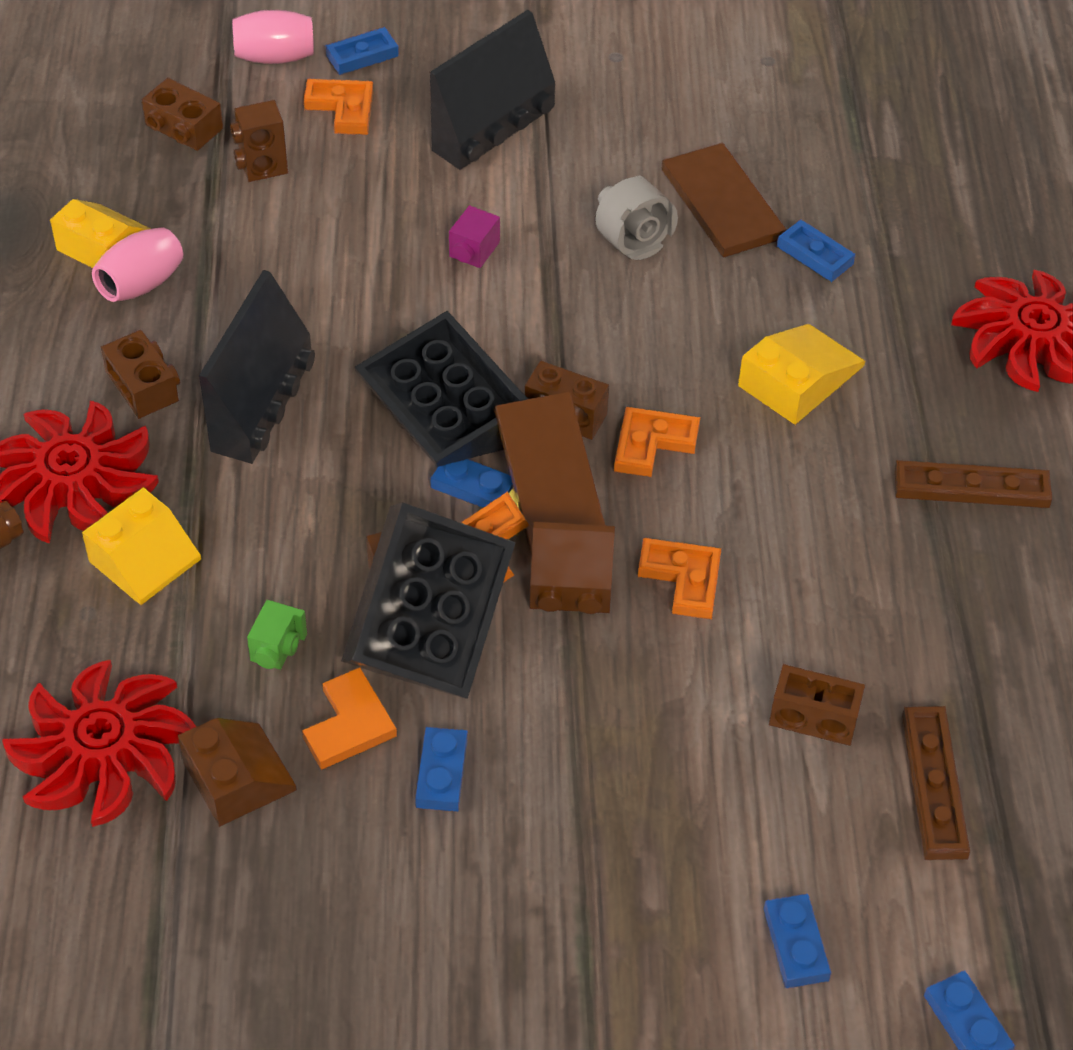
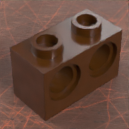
[142,78,223,151]
[230,100,288,182]
[101,330,180,419]
[525,360,609,440]
[769,664,865,746]

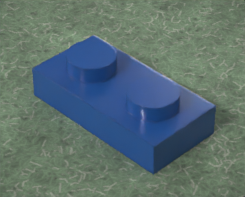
[325,27,399,75]
[777,220,855,282]
[431,459,513,508]
[415,727,468,812]
[764,894,831,988]
[924,970,1015,1050]

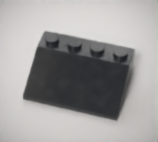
[430,10,555,170]
[199,270,315,464]
[355,310,528,467]
[341,502,516,699]

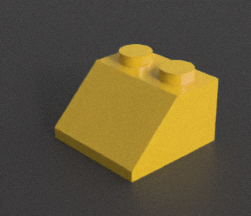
[50,199,151,268]
[82,487,201,605]

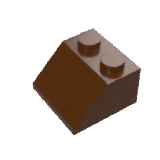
[530,522,615,614]
[178,718,297,827]

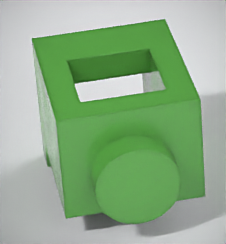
[247,600,307,670]

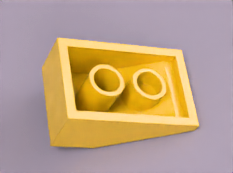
[738,324,865,425]

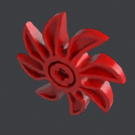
[951,270,1073,392]
[0,401,159,543]
[2,660,196,827]

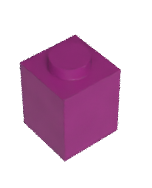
[449,205,500,268]

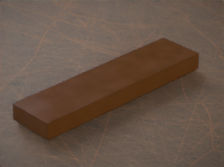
[895,460,1052,508]
[902,706,970,860]

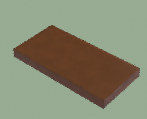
[662,142,786,258]
[494,391,606,556]

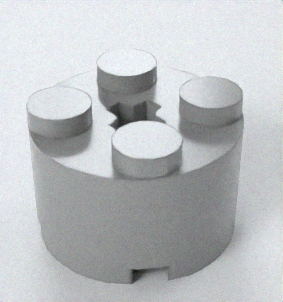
[596,176,678,260]

